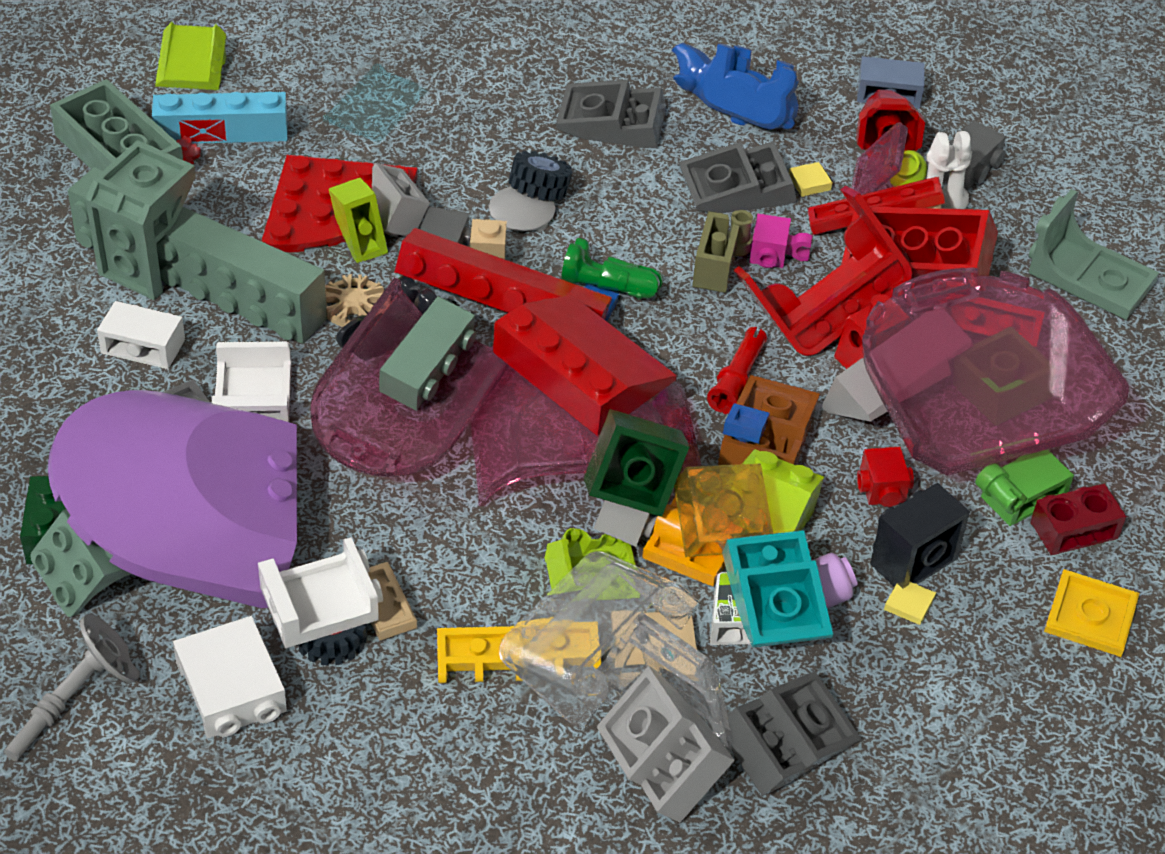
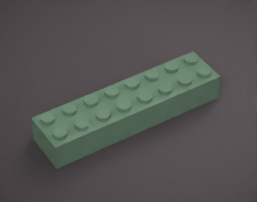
[68,167,327,344]

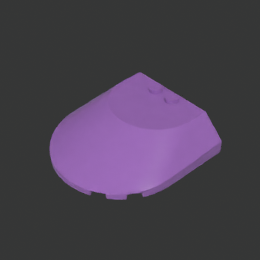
[48,390,297,608]

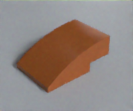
[718,375,820,471]

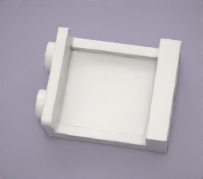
[212,342,292,422]
[258,537,383,648]
[173,616,287,739]

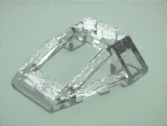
[593,612,732,786]

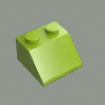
[717,449,824,536]

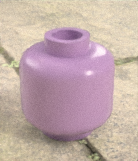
[814,553,857,609]

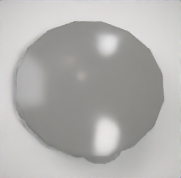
[489,186,556,232]

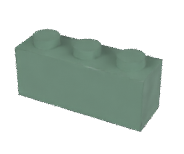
[379,296,477,411]

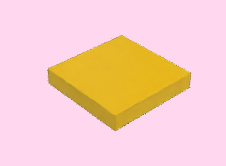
[1044,569,1140,657]

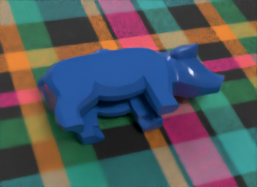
[672,43,799,129]

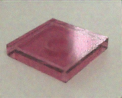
[851,122,908,195]

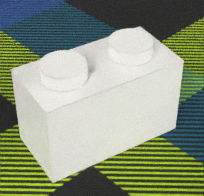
[97,301,185,369]

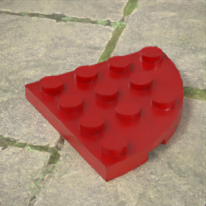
[261,155,418,252]

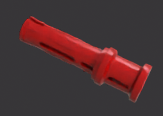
[707,327,767,414]

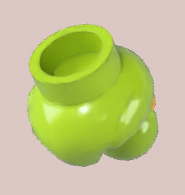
[886,150,927,187]

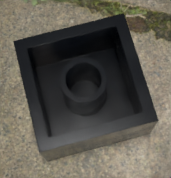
[870,482,970,589]

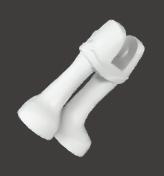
[926,131,972,209]

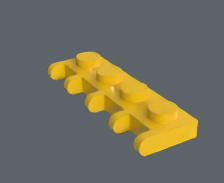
[437,624,602,683]

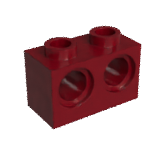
[1030,483,1126,556]

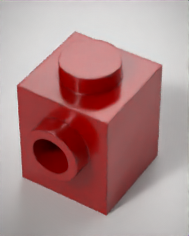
[857,447,914,507]

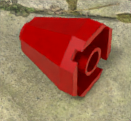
[856,90,925,160]

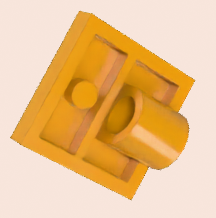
[642,496,744,587]

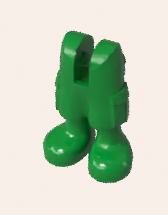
[561,237,664,299]

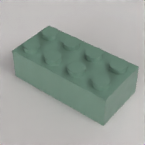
[50,79,183,171]

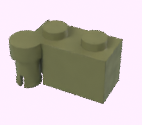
[692,210,753,293]

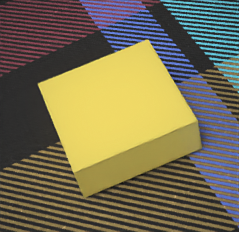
[789,162,832,197]
[884,581,936,625]

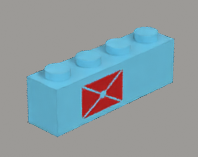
[152,91,288,143]

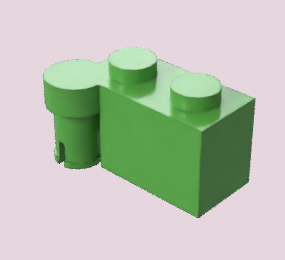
[975,446,1074,526]

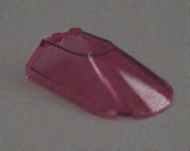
[310,278,509,477]

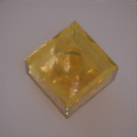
[674,463,773,557]

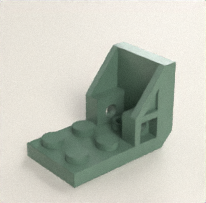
[85,140,196,300]

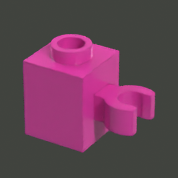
[749,213,812,268]

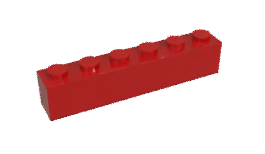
[394,228,612,320]

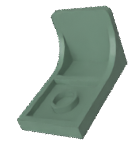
[1028,189,1159,320]
[31,509,131,617]

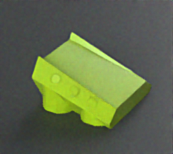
[155,21,226,90]
[545,528,642,606]

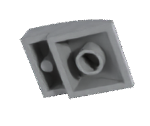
[597,666,734,823]

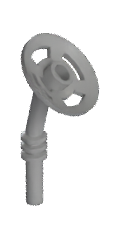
[4,614,140,761]

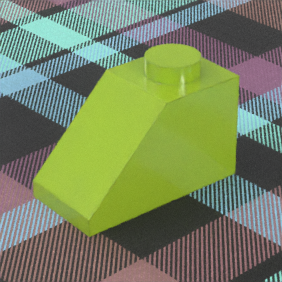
[329,178,388,263]

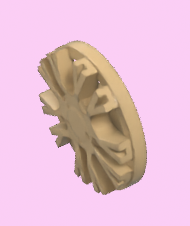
[325,274,387,327]

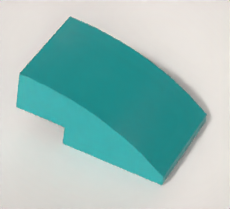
[722,530,833,648]

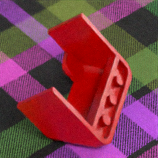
[734,186,912,356]

